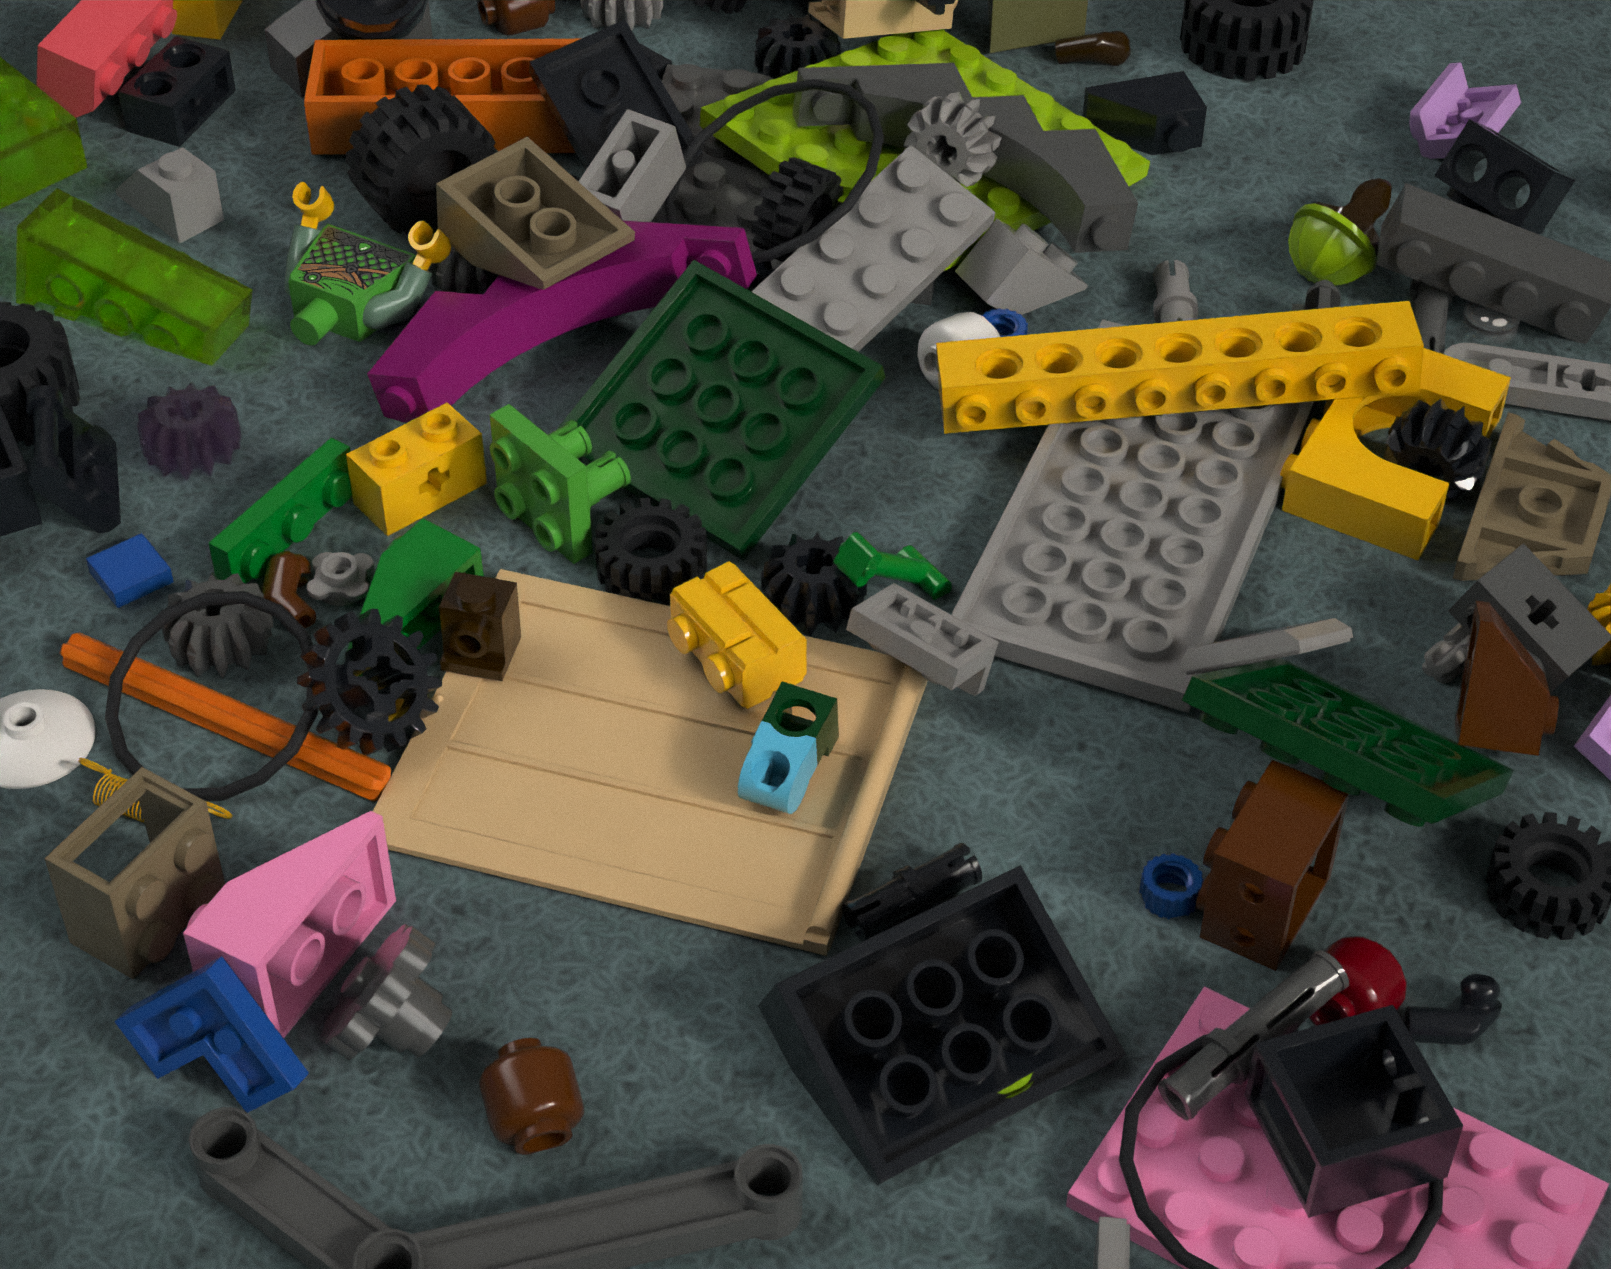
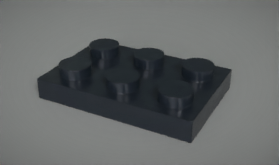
[529,20,704,170]

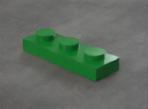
[208,437,352,584]

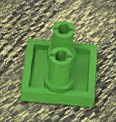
[489,404,631,564]

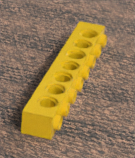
[936,301,1424,434]

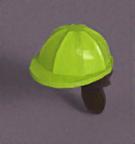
[1288,178,1392,286]

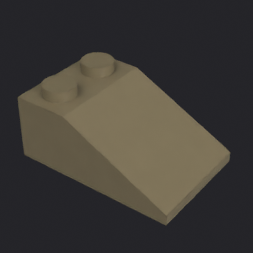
[436,137,635,290]

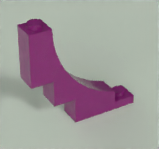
[367,220,757,422]

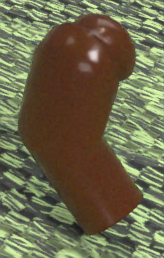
[262,551,317,629]

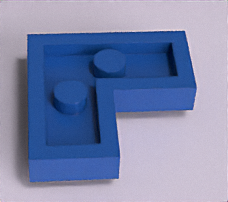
[114,956,309,1113]

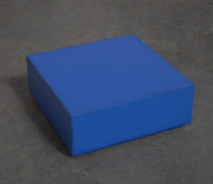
[86,533,174,608]

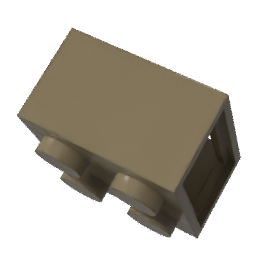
[44,767,225,979]

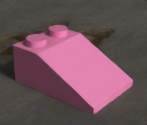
[183,811,396,1038]

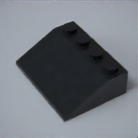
[758,865,1126,1186]

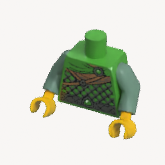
[285,182,451,346]

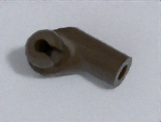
[1055,31,1131,66]

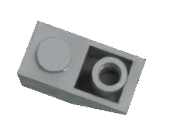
[955,219,1088,315]

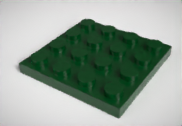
[556,260,886,561]
[1182,658,1514,827]

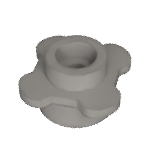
[307,552,374,606]

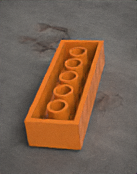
[304,38,582,155]

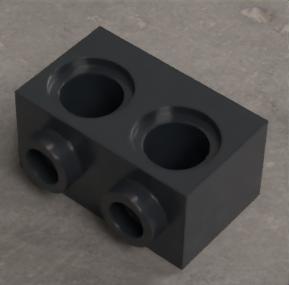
[118,36,236,147]
[1434,119,1575,234]

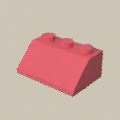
[35,0,177,128]

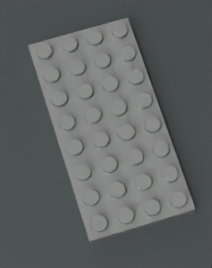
[951,319,1318,713]

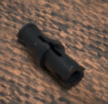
[842,843,982,942]

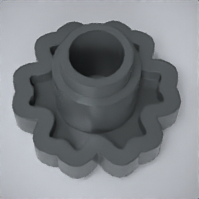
[319,924,452,1060]

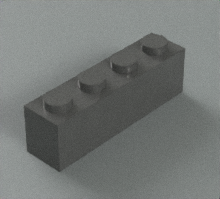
[1376,183,1611,344]

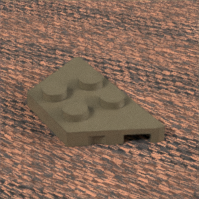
[1453,412,1611,581]

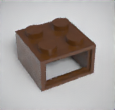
[1195,760,1349,971]

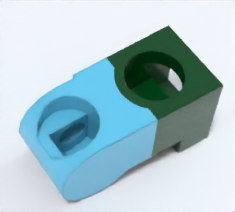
[738,681,839,814]

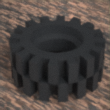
[751,157,844,262]
[594,498,707,606]
[1485,812,1611,940]

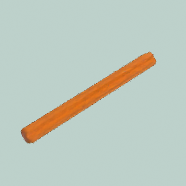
[60,632,391,801]

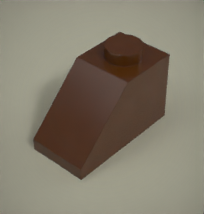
[1455,601,1559,756]

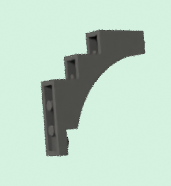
[793,63,1138,253]

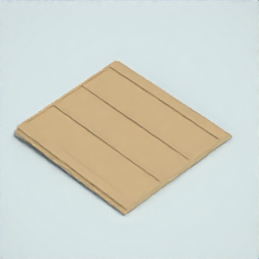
[372,569,928,956]

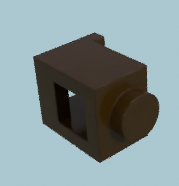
[439,572,521,681]

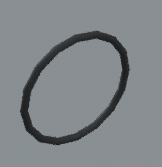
[105,591,318,801]

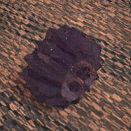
[137,382,242,481]

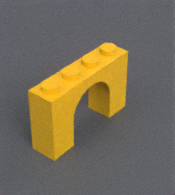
[1280,348,1511,561]

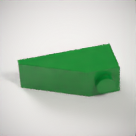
[347,518,484,676]

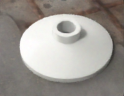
[0,689,96,789]

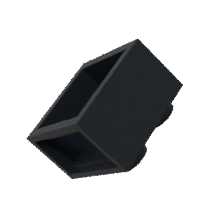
[1245,1005,1463,1218]

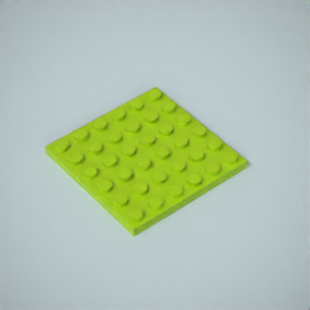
[699,29,1150,271]

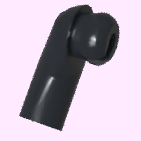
[1404,974,1502,1045]

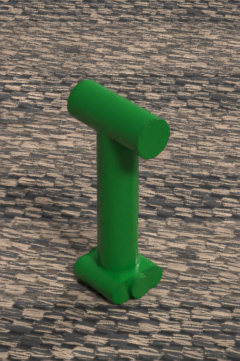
[834,532,952,600]

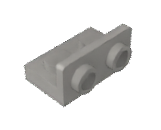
[846,583,999,696]

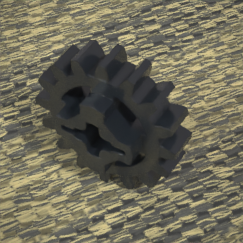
[297,609,442,755]

